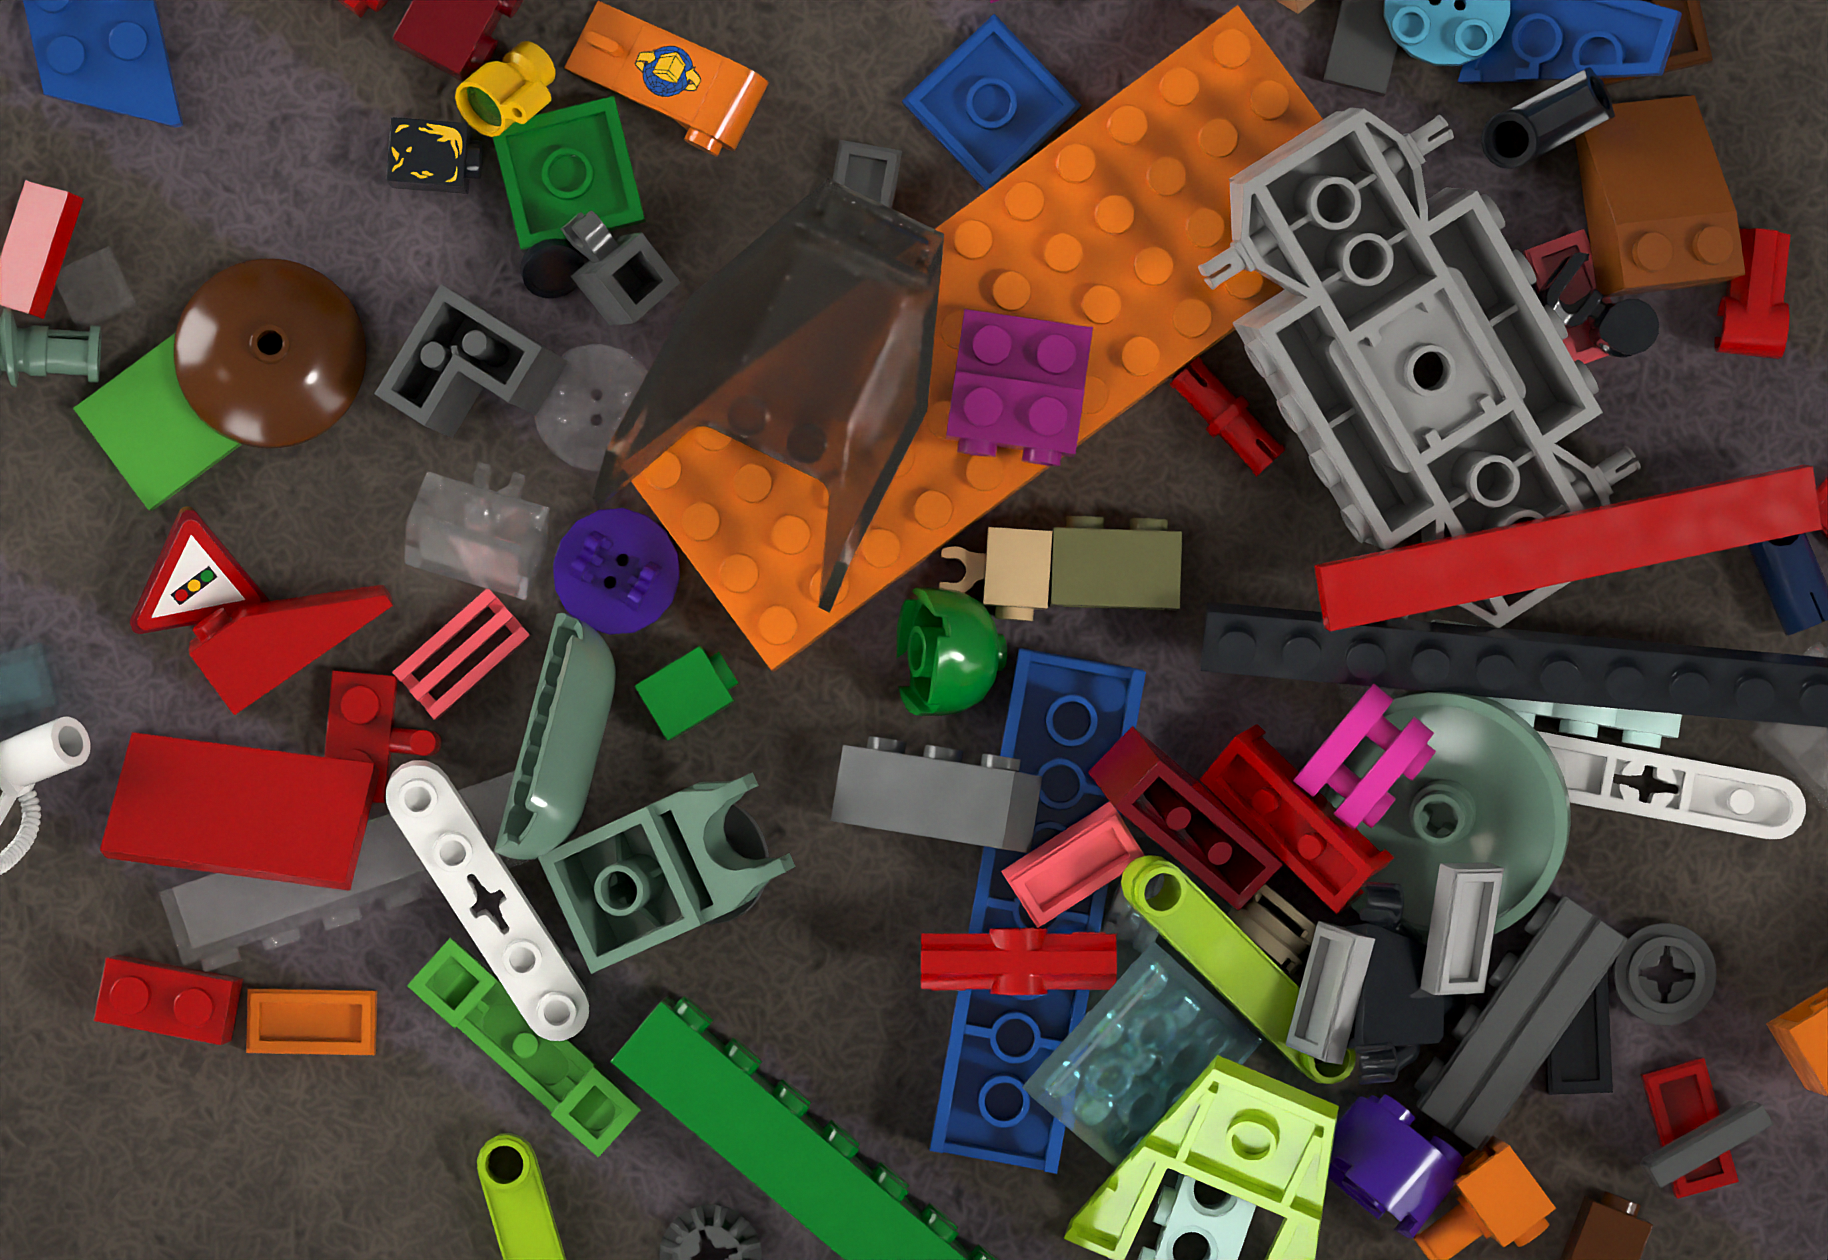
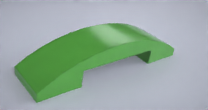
[407,937,642,1157]

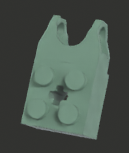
[538,772,796,974]

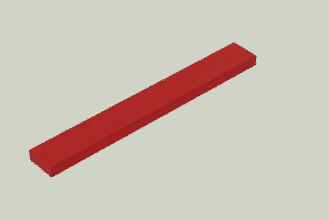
[1314,464,1822,631]

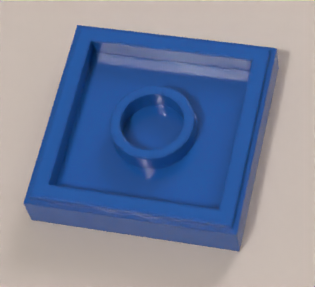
[902,14,1082,191]

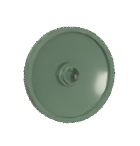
[1319,690,1571,943]

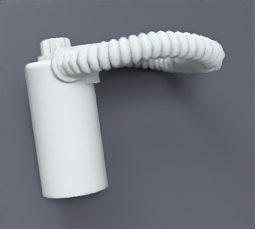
[0,716,90,875]

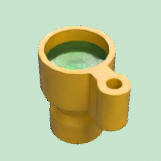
[455,41,556,137]

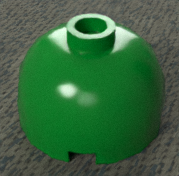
[896,587,1007,716]

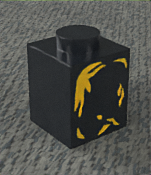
[386,117,483,194]

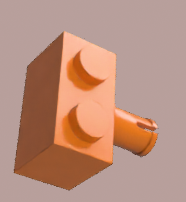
[1413,1135,1557,1260]

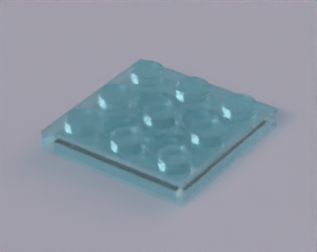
[1022,941,1263,1168]

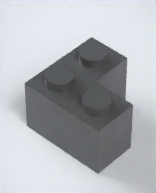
[374,284,568,439]

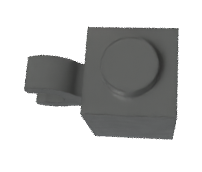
[561,210,681,326]

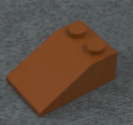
[1575,95,1745,298]

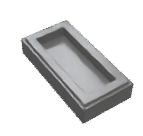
[1420,862,1504,995]
[1286,921,1375,1065]

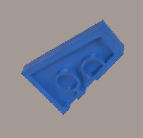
[1458,0,1682,84]

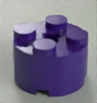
[1328,1094,1464,1239]

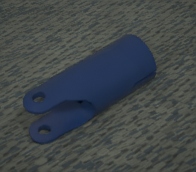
[1748,533,1828,636]

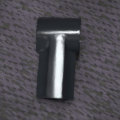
[1481,67,1615,169]

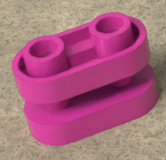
[1293,683,1436,830]

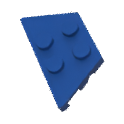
[23,0,184,128]

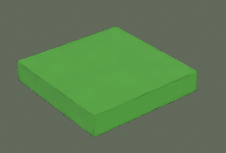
[73,332,242,511]

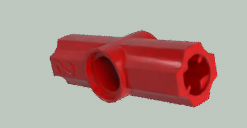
[921,928,1117,995]

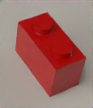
[94,955,243,1045]

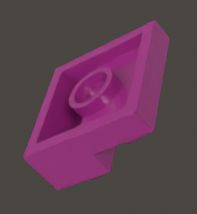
[946,309,1093,467]

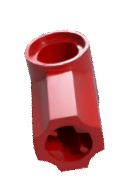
[1714,228,1791,359]

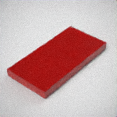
[100,732,380,891]

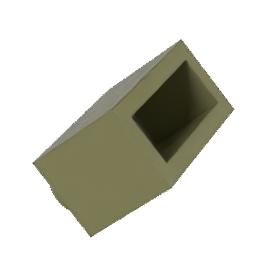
[1049,516,1182,611]

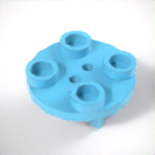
[1384,0,1510,66]

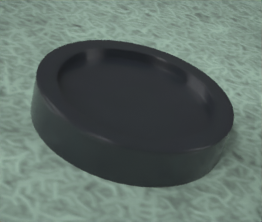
[520,238,585,298]

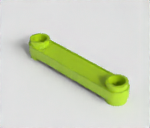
[1121,855,1356,1084]
[477,1133,566,1260]

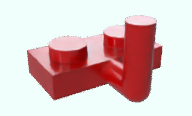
[324,671,442,803]

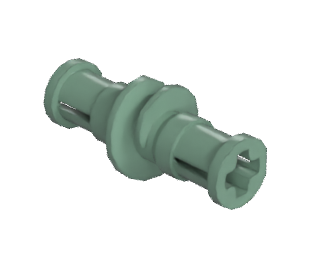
[0,308,102,387]

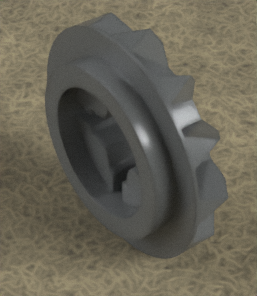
[1612,923,1717,1026]
[660,1204,762,1260]

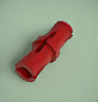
[1169,357,1286,477]

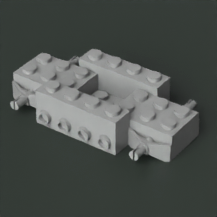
[1198,108,1641,628]

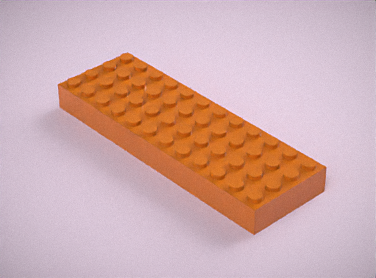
[618,5,1323,672]

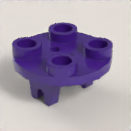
[553,508,680,635]

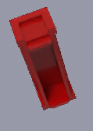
[1199,724,1395,914]

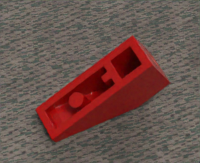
[189,585,393,715]

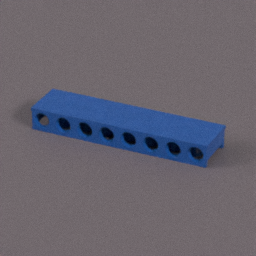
[929,648,1146,1174]

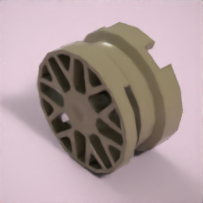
[1226,884,1316,975]

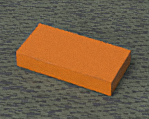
[246,988,377,1055]

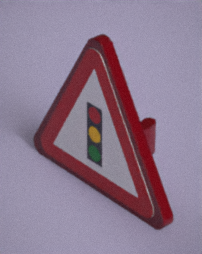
[130,506,269,634]

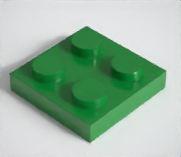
[493,96,646,253]

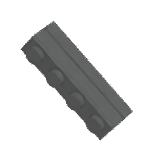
[1413,894,1629,1151]

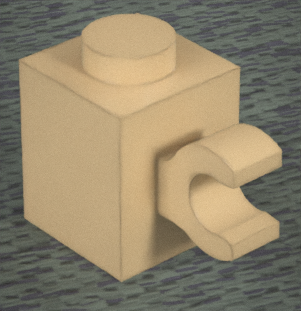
[939,527,1053,621]

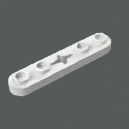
[1537,731,1806,839]
[386,760,589,1041]

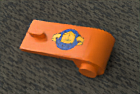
[564,1,769,157]

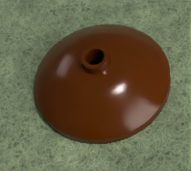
[174,259,366,449]

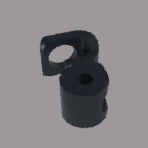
[1537,252,1659,358]

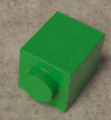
[635,646,739,741]

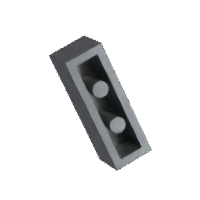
[831,736,1042,853]

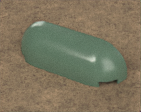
[494,613,616,860]

